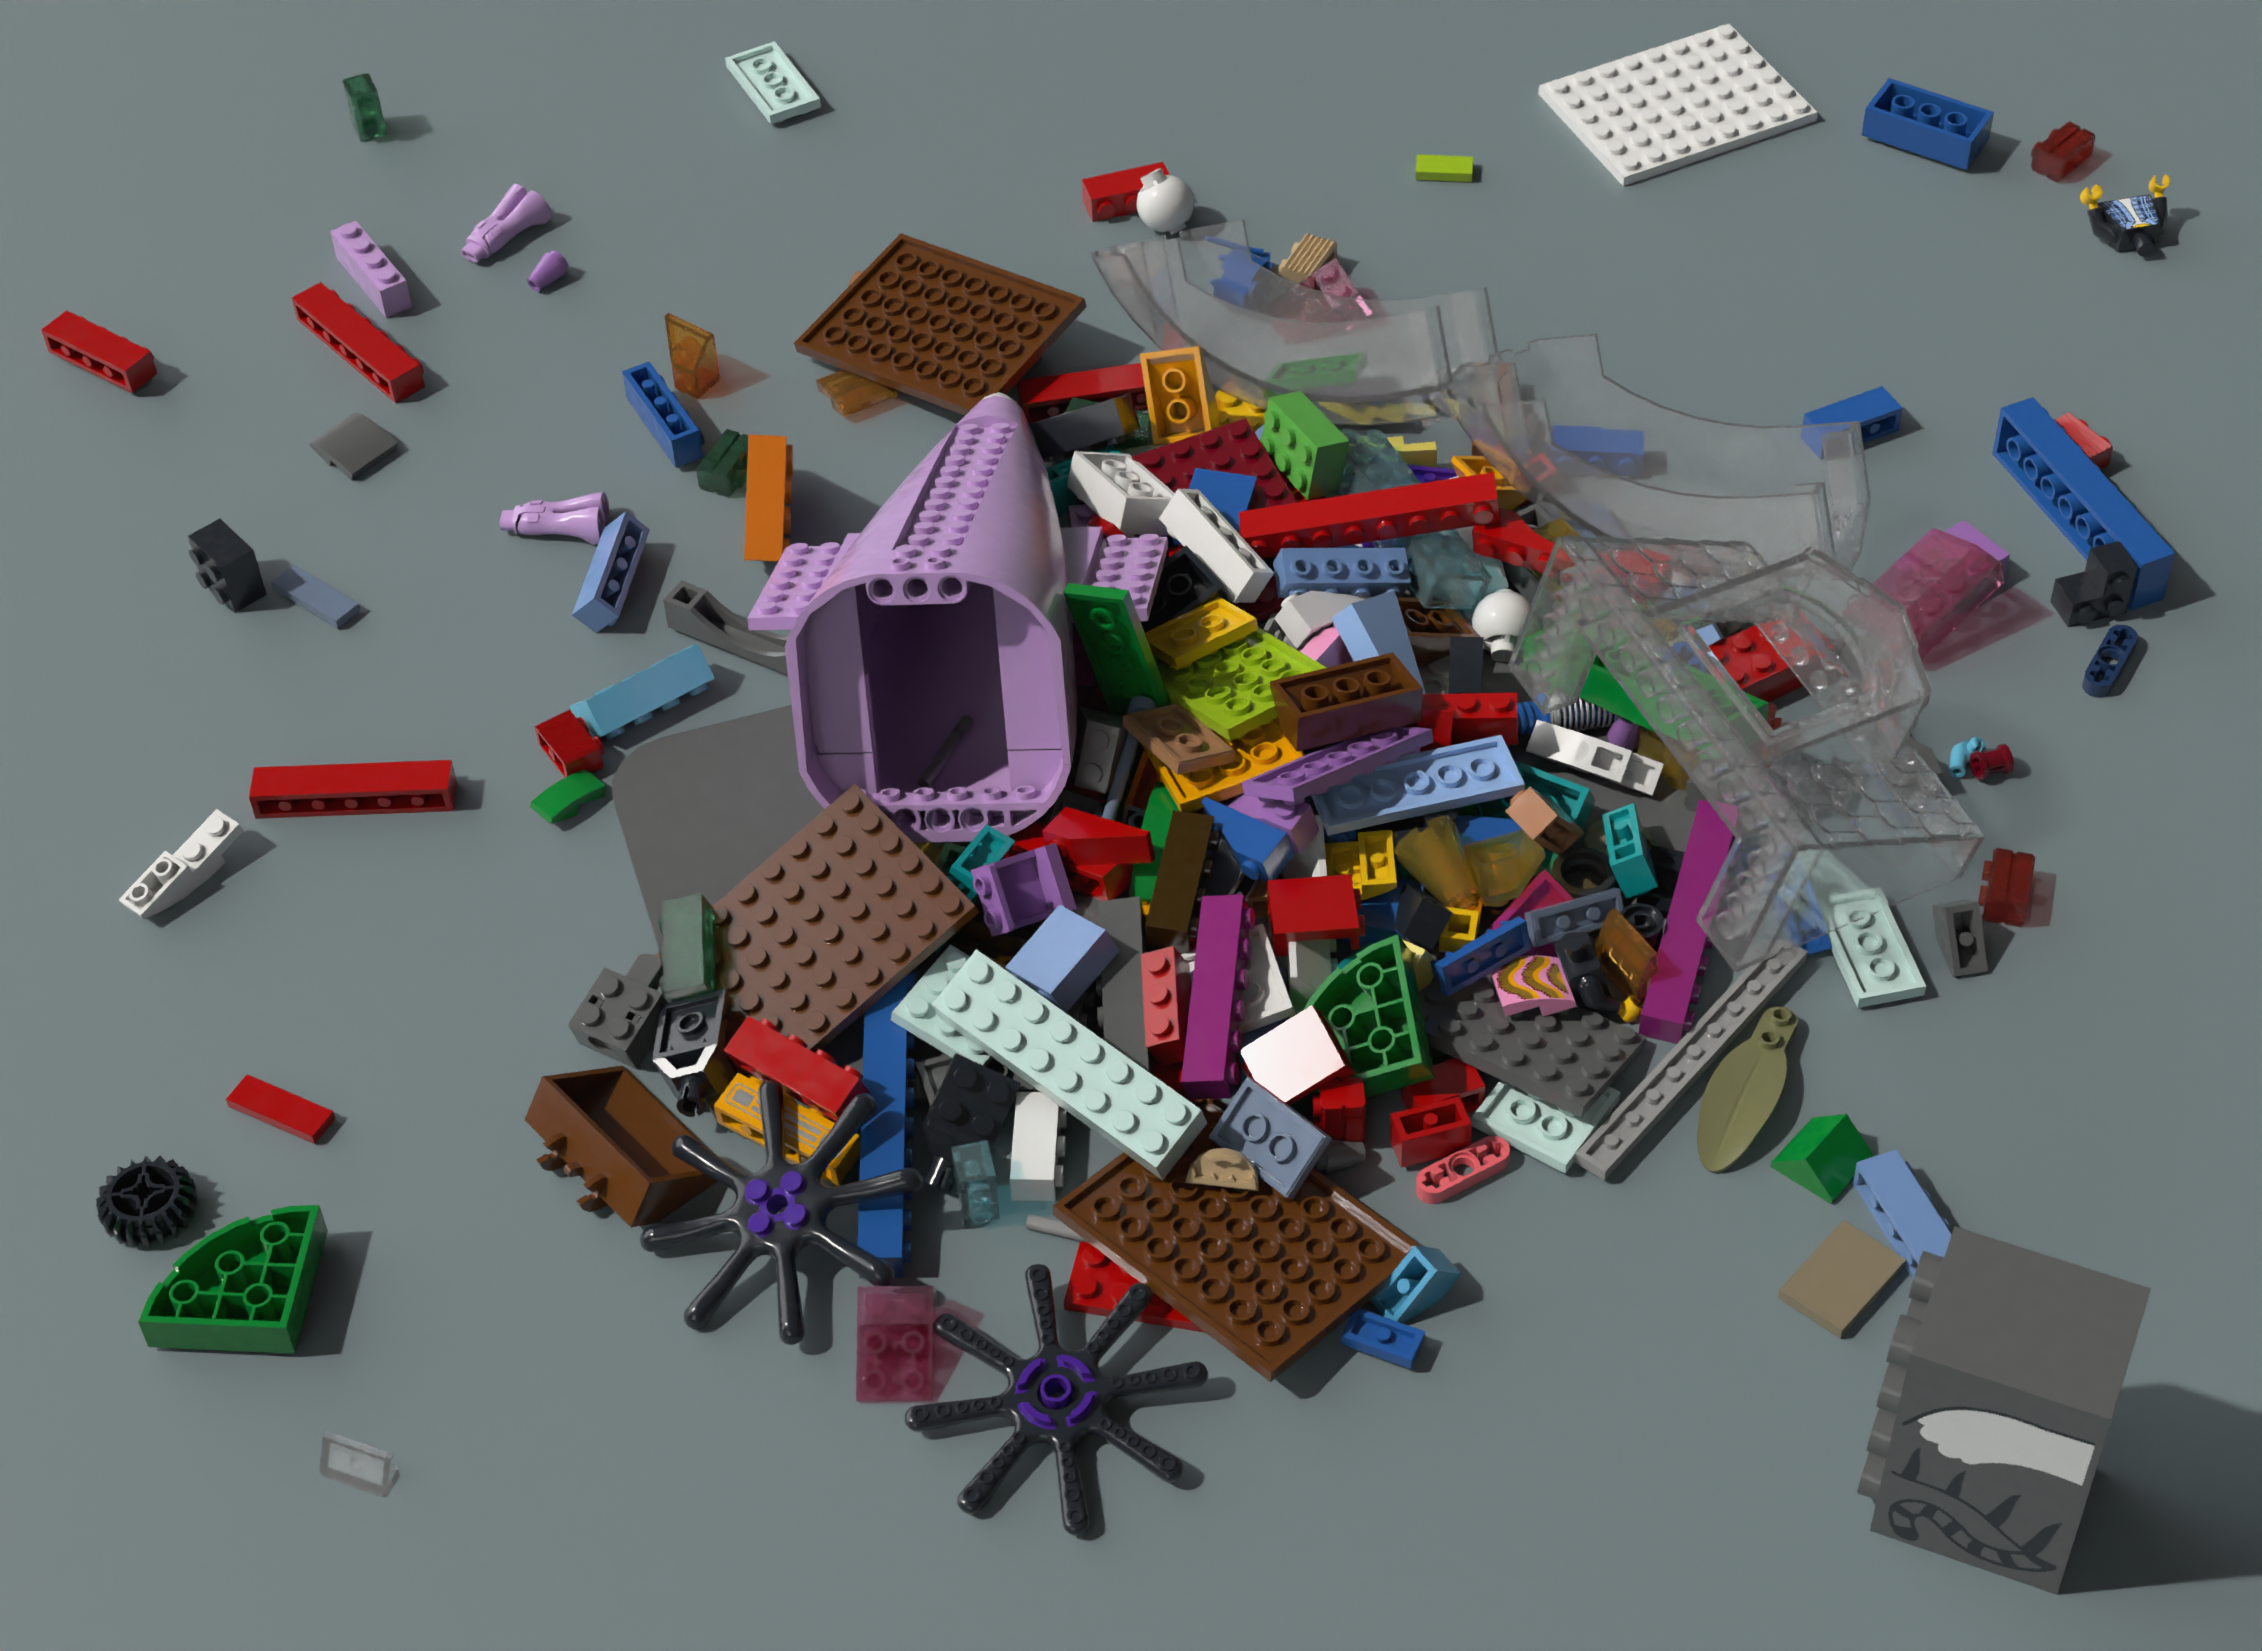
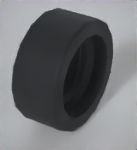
[1551,847,1616,899]

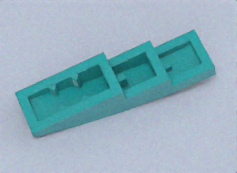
[934,824,1015,953]

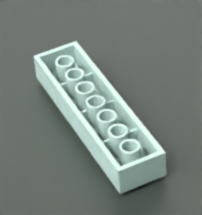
[932,949,1207,1180]

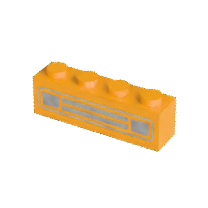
[714,1073,860,1186]

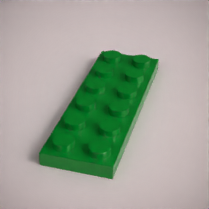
[1063,583,1171,717]

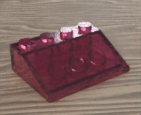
[1842,528,2004,668]

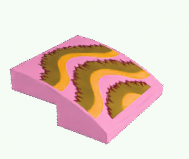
[1490,955,1576,1017]

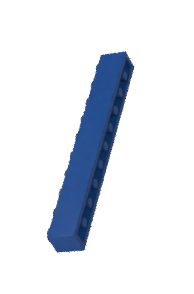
[857,971,917,1278]

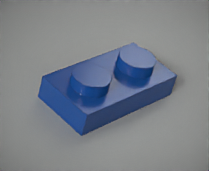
[1340,1308,1425,1369]

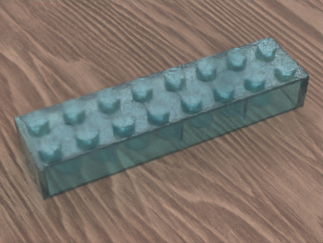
[1340,428,1492,609]

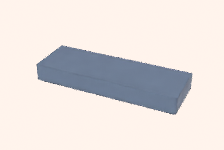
[271,564,361,629]
[1524,888,1624,947]

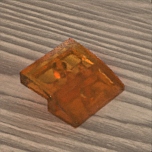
[816,370,898,417]
[1595,908,1658,1007]

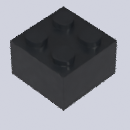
[188,518,267,613]

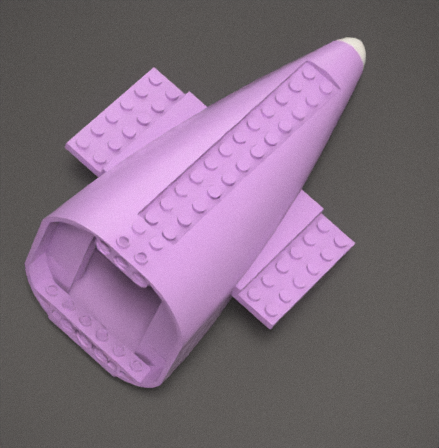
[747,393,1168,842]

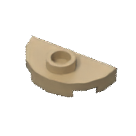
[1185,1148,1259,1191]

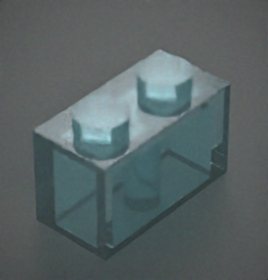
[951,1141,1000,1226]

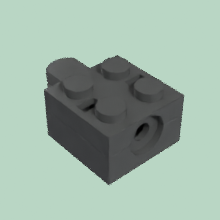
[568,954,668,1069]

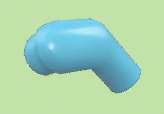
[1949,737,1986,778]

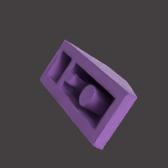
[1225,793,1319,855]

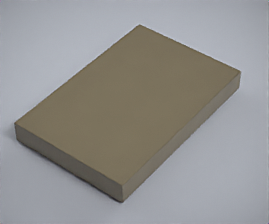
[1778,1220,1906,1338]

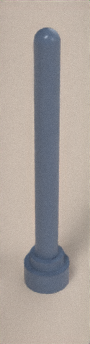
[1102,696,1157,821]

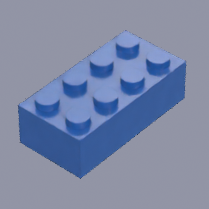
[1862,78,1994,170]

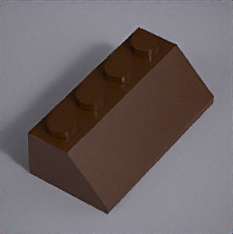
[1270,652,1423,752]

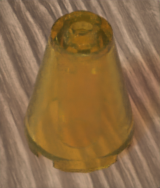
[1394,816,1481,910]

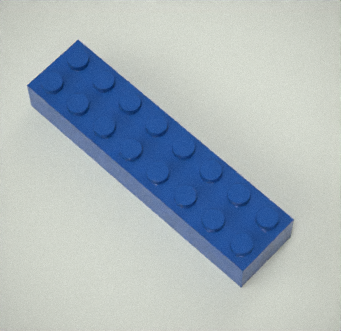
[1992,397,2175,611]

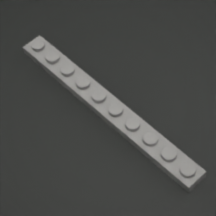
[1574,935,1808,1180]

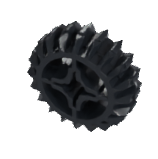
[96,1155,198,1248]

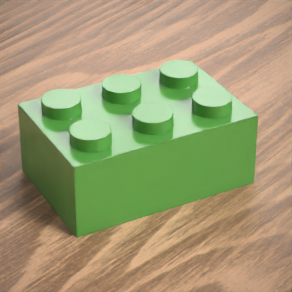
[1260,391,1350,500]

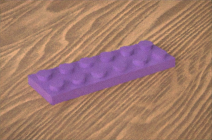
[1242,726,1433,805]

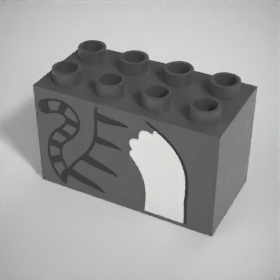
[1857,1227,2151,1595]

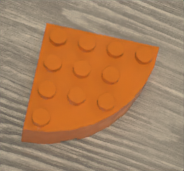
[744,434,793,562]

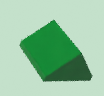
[1770,1114,1873,1205]

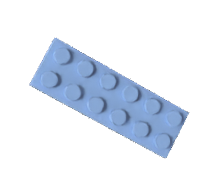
[1311,735,1525,835]

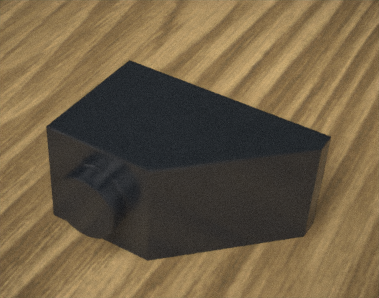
[1394,883,1452,950]

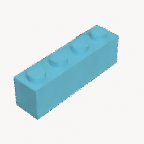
[569,643,715,740]

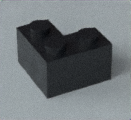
[2050,541,2137,627]

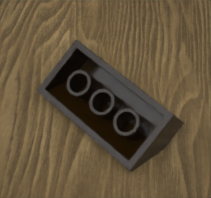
[1145,810,1220,954]

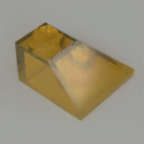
[1460,829,1546,907]

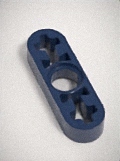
[2082,625,2138,698]

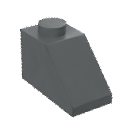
[1932,899,1988,977]

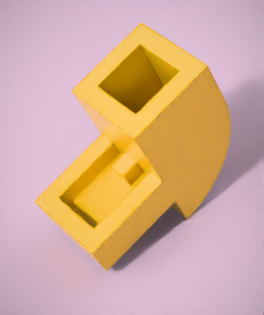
[1439,892,1483,953]

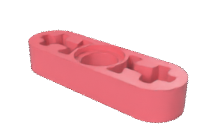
[1416,1136,1510,1204]

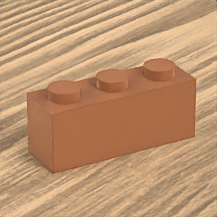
[1505,787,1585,856]

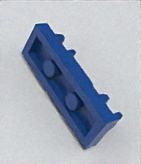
[1430,916,1531,996]

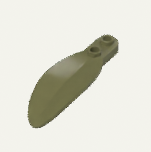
[1697,1007,1798,1173]

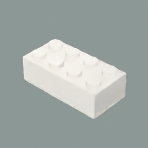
[1067,451,1175,538]

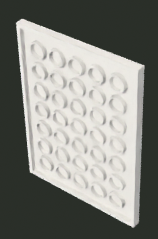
[1538,24,1818,186]

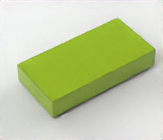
[1415,154,1473,182]

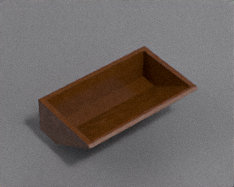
[525,1066,718,1228]

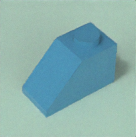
[1371,1245,1461,1323]

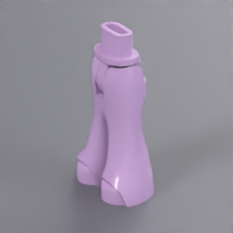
[460,184,553,263]
[500,492,609,545]

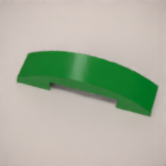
[1129,782,1179,903]

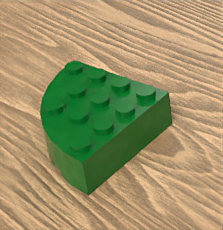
[1290,934,1435,1116]
[138,1205,328,1354]

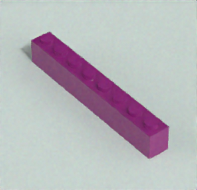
[1638,800,1743,1044]

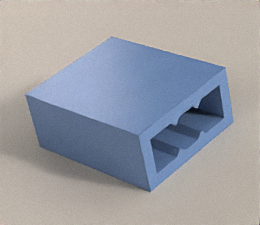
[1005,905,1120,1013]

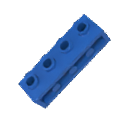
[622,361,705,468]

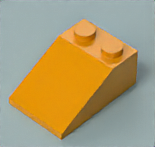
[1140,346,1220,445]

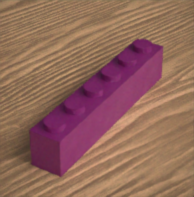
[1181,894,1255,1100]

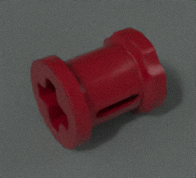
[1970,744,2014,780]

